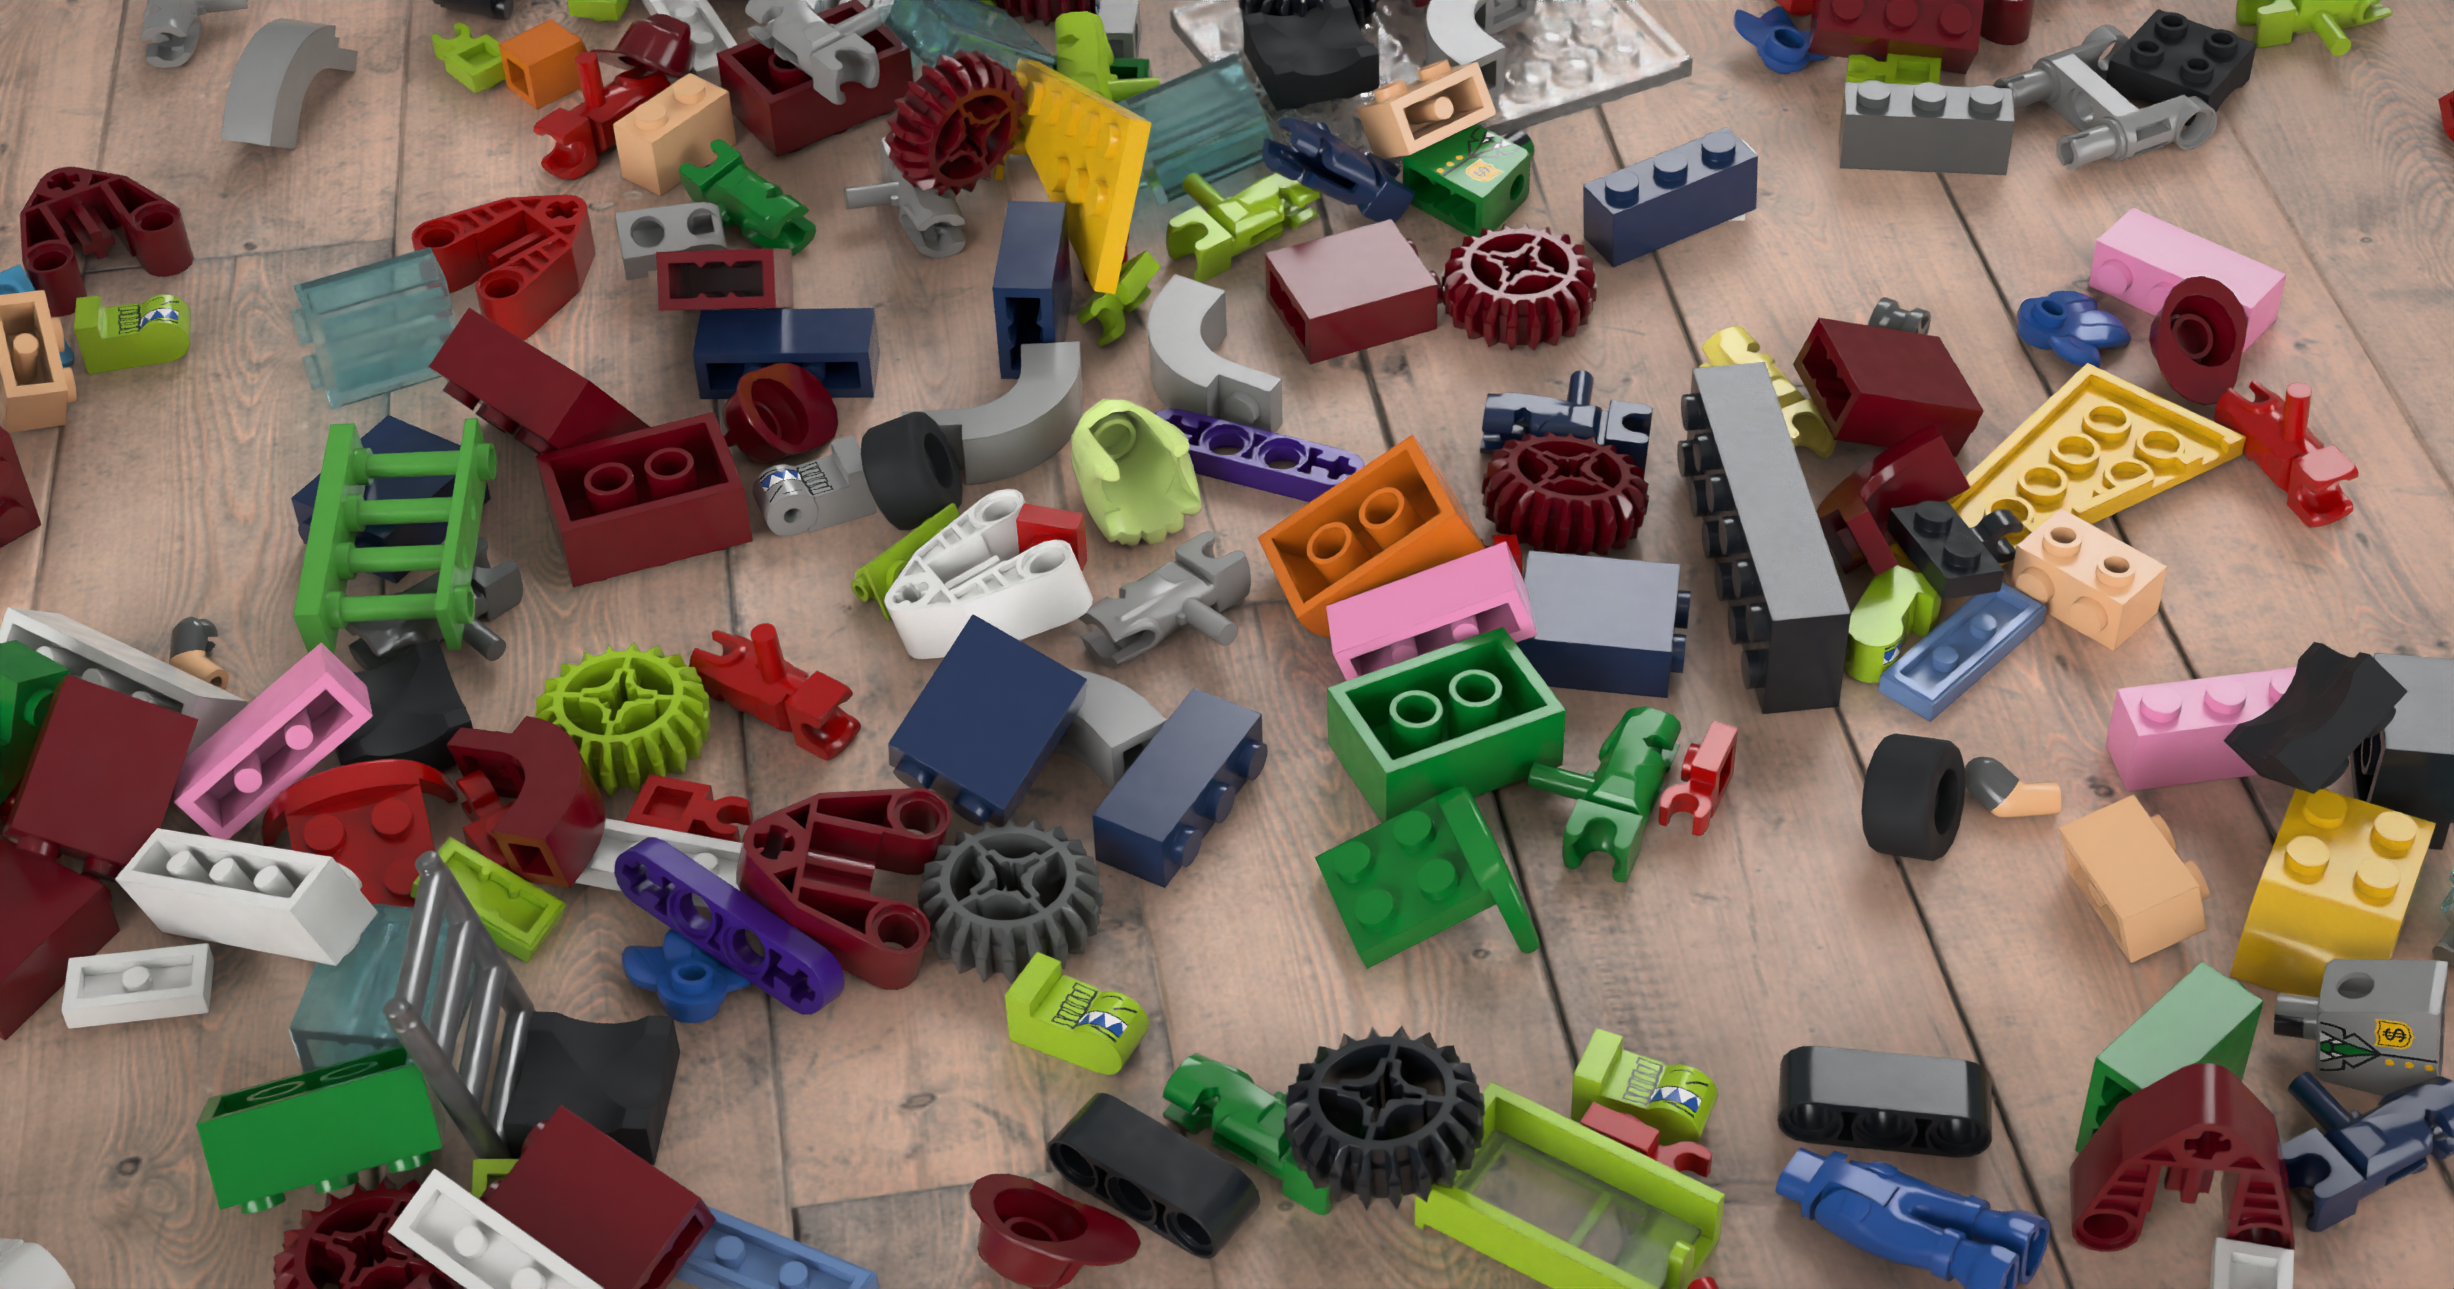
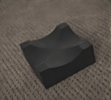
[1243,0,1380,111]
[2106,9,2257,126]
[335,639,473,771]
[2224,642,2408,794]
[502,1011,680,1165]

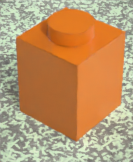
[499,19,587,110]

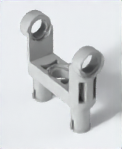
[1993,25,2217,171]

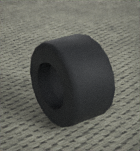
[860,412,963,530]
[1861,733,1966,861]

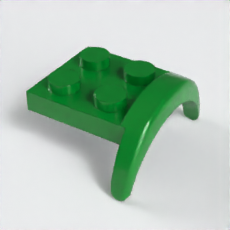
[1315,786,1539,969]

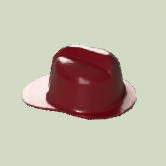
[589,14,696,79]
[2149,276,2247,406]
[723,363,838,464]
[969,1174,1141,1289]

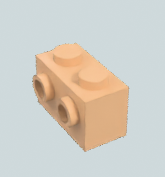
[1357,59,1497,159]
[613,73,737,197]
[0,290,77,433]
[2010,508,2167,651]
[2059,794,2210,963]

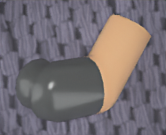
[169,617,229,690]
[1965,756,2061,818]

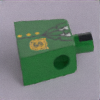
[1403,124,1535,238]

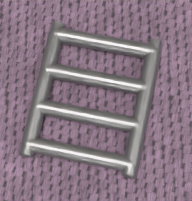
[383,851,536,1159]

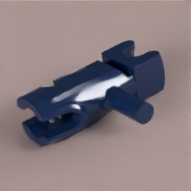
[1262,117,1415,223]
[1480,370,1653,470]
[2281,1072,2454,1232]

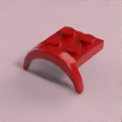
[261,759,459,935]

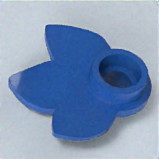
[1733,6,1829,74]
[2017,290,2131,368]
[622,929,759,1023]

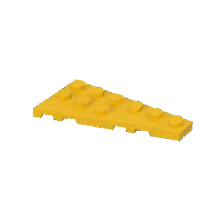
[1890,363,2246,574]

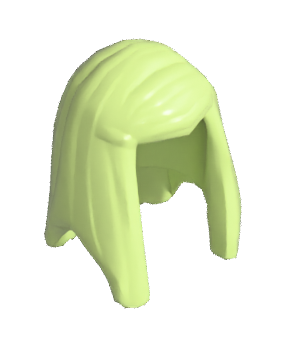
[1071,399,1202,546]

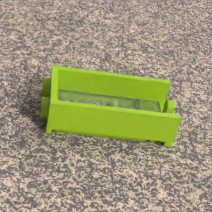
[1414,1081,1725,1289]

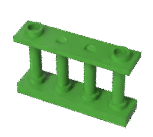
[293,418,497,654]

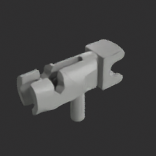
[141,0,248,68]
[745,0,882,105]
[844,136,966,258]
[1079,531,1251,667]

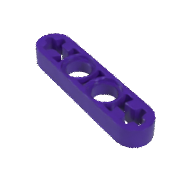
[1154,408,1365,502]
[614,837,845,1015]

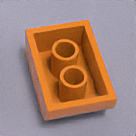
[1257,434,1485,638]

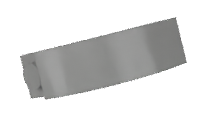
[1426,0,1535,98]
[221,18,358,149]
[1148,274,1283,433]
[902,341,1084,485]
[1053,669,1167,790]

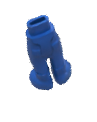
[1776,1148,2050,1289]

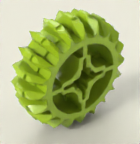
[535,642,711,797]

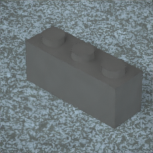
[1839,80,2015,175]

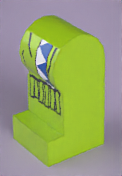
[74,294,191,375]
[1844,565,1942,683]
[1005,952,1150,1075]
[1571,1028,1719,1146]

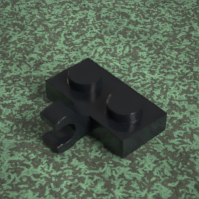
[1886,501,2023,600]

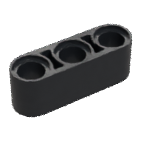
[1778,1046,1992,1158]
[1047,1093,1260,1259]

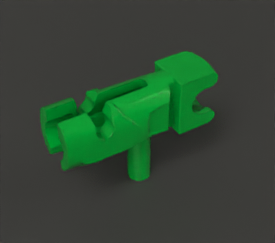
[679,139,816,256]
[1528,706,1682,883]
[1162,1053,1332,1215]

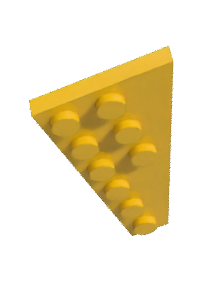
[1010,58,1152,294]

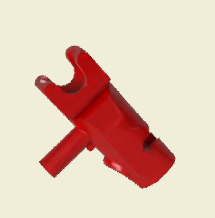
[533,52,671,180]
[2214,380,2359,527]
[689,623,861,760]

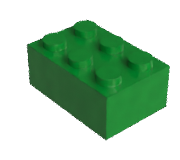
[1327,627,1566,823]
[196,1045,445,1214]

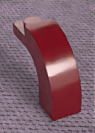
[1816,423,1971,576]
[446,716,606,888]

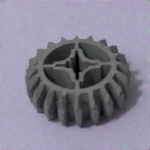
[918,817,1103,985]

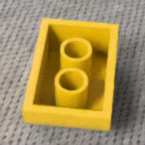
[2230,788,2436,997]

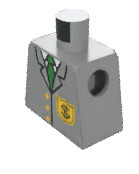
[2274,959,2448,1097]

